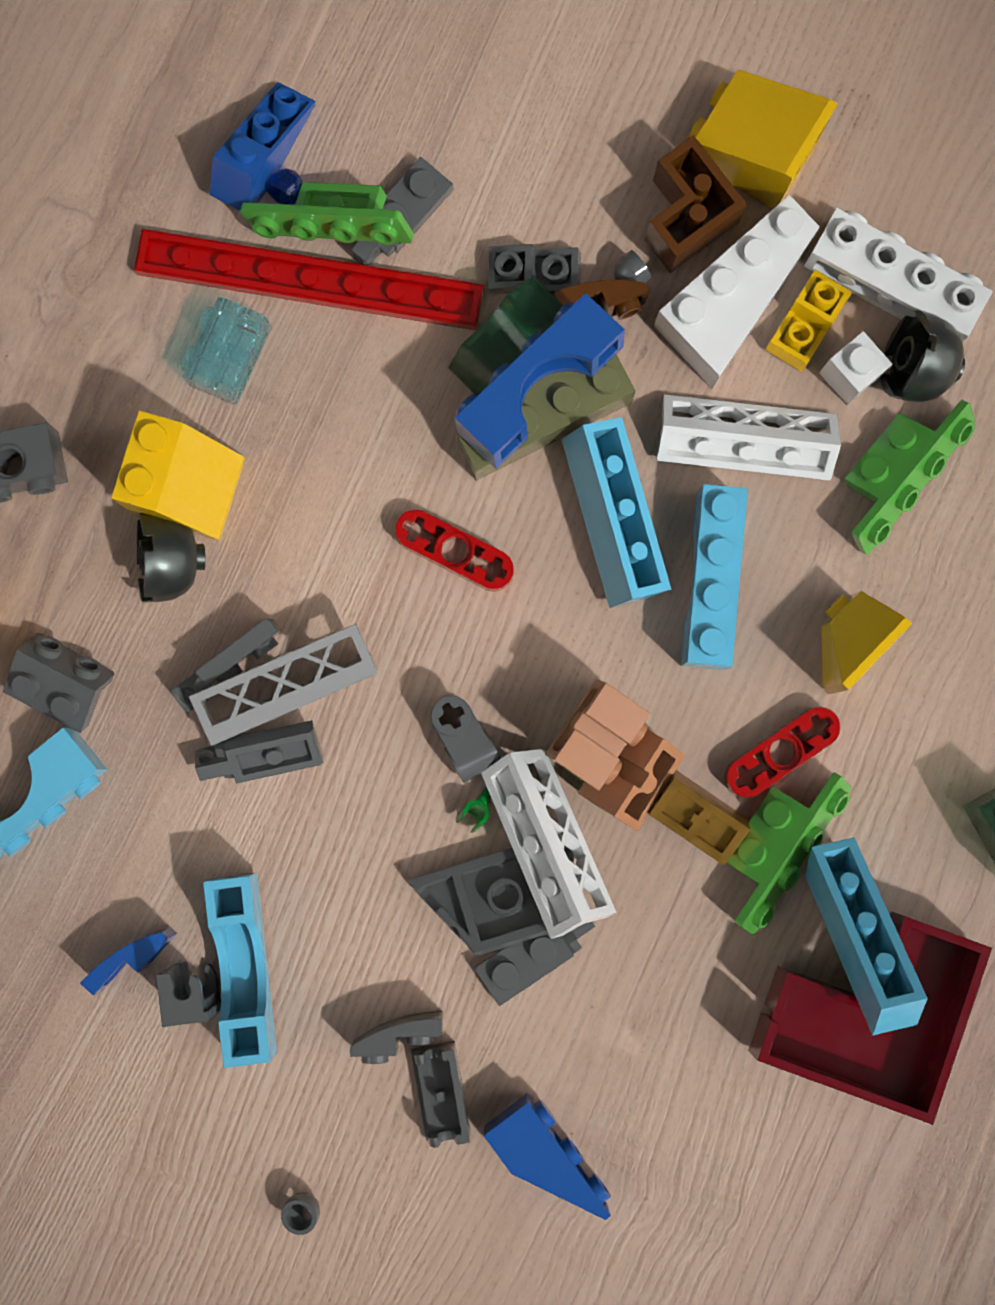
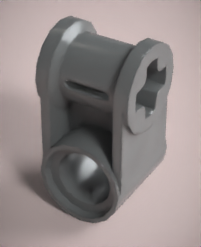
[431,696,501,783]

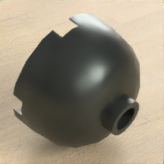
[881,310,965,402]
[136,513,206,603]

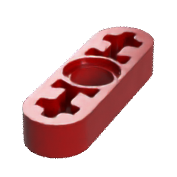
[395,510,514,592]
[724,707,840,798]

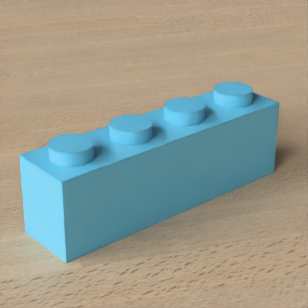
[561,417,671,608]
[805,837,928,1036]

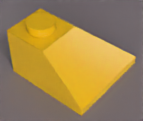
[821,591,912,694]

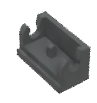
[156,962,221,1027]
[411,1041,471,1148]

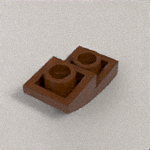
[553,280,649,320]

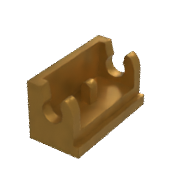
[649,770,750,866]

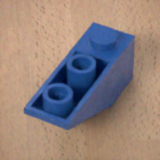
[210,82,316,211]
[484,1093,611,1220]

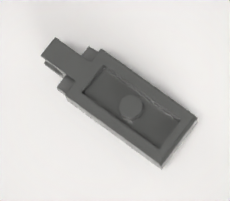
[351,156,454,266]
[170,619,282,713]
[195,720,323,784]
[474,921,595,1007]

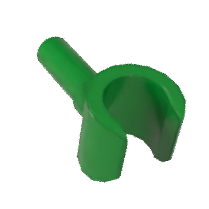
[456,786,491,833]

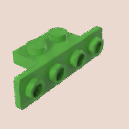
[240,182,414,245]
[844,399,975,555]
[727,772,851,935]

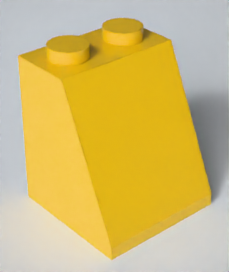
[688,69,838,209]
[111,410,245,541]

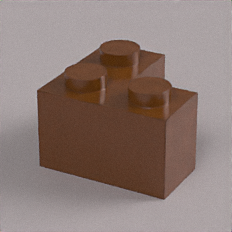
[644,135,747,273]

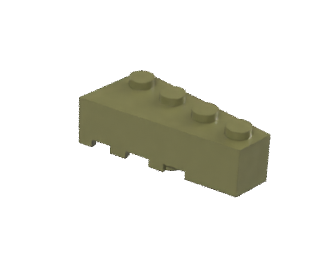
[456,354,636,481]

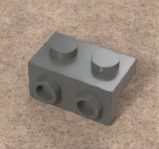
[3,634,114,733]

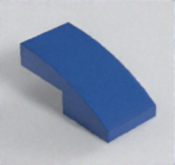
[80,928,178,995]

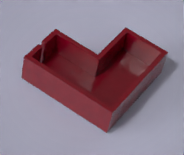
[748,911,992,1125]

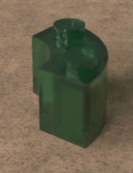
[448,276,563,396]

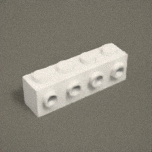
[804,208,993,342]

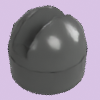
[614,250,652,283]
[281,1192,320,1235]

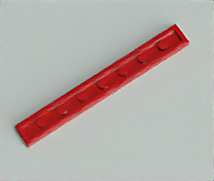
[134,229,484,331]

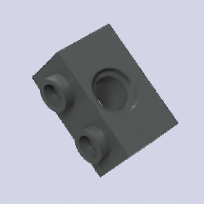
[0,422,68,503]

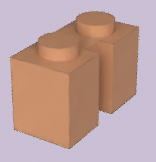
[545,679,651,790]
[578,730,685,831]

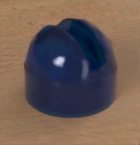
[265,168,302,205]

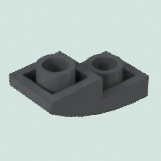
[488,244,581,296]
[350,1011,443,1064]

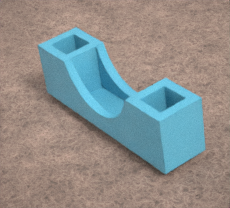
[681,484,748,670]
[0,727,108,858]
[203,873,277,1068]

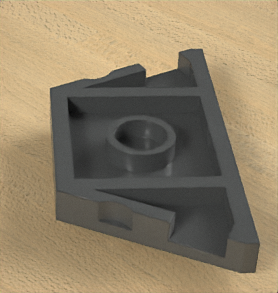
[410,846,574,956]

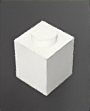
[819,331,893,405]

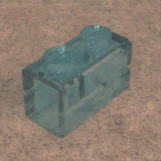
[181,297,272,405]

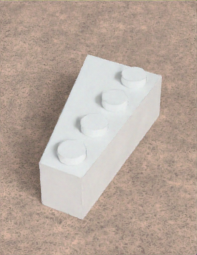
[654,195,820,389]

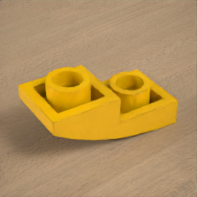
[765,269,852,372]

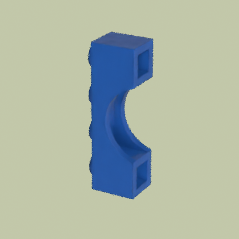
[455,293,625,469]

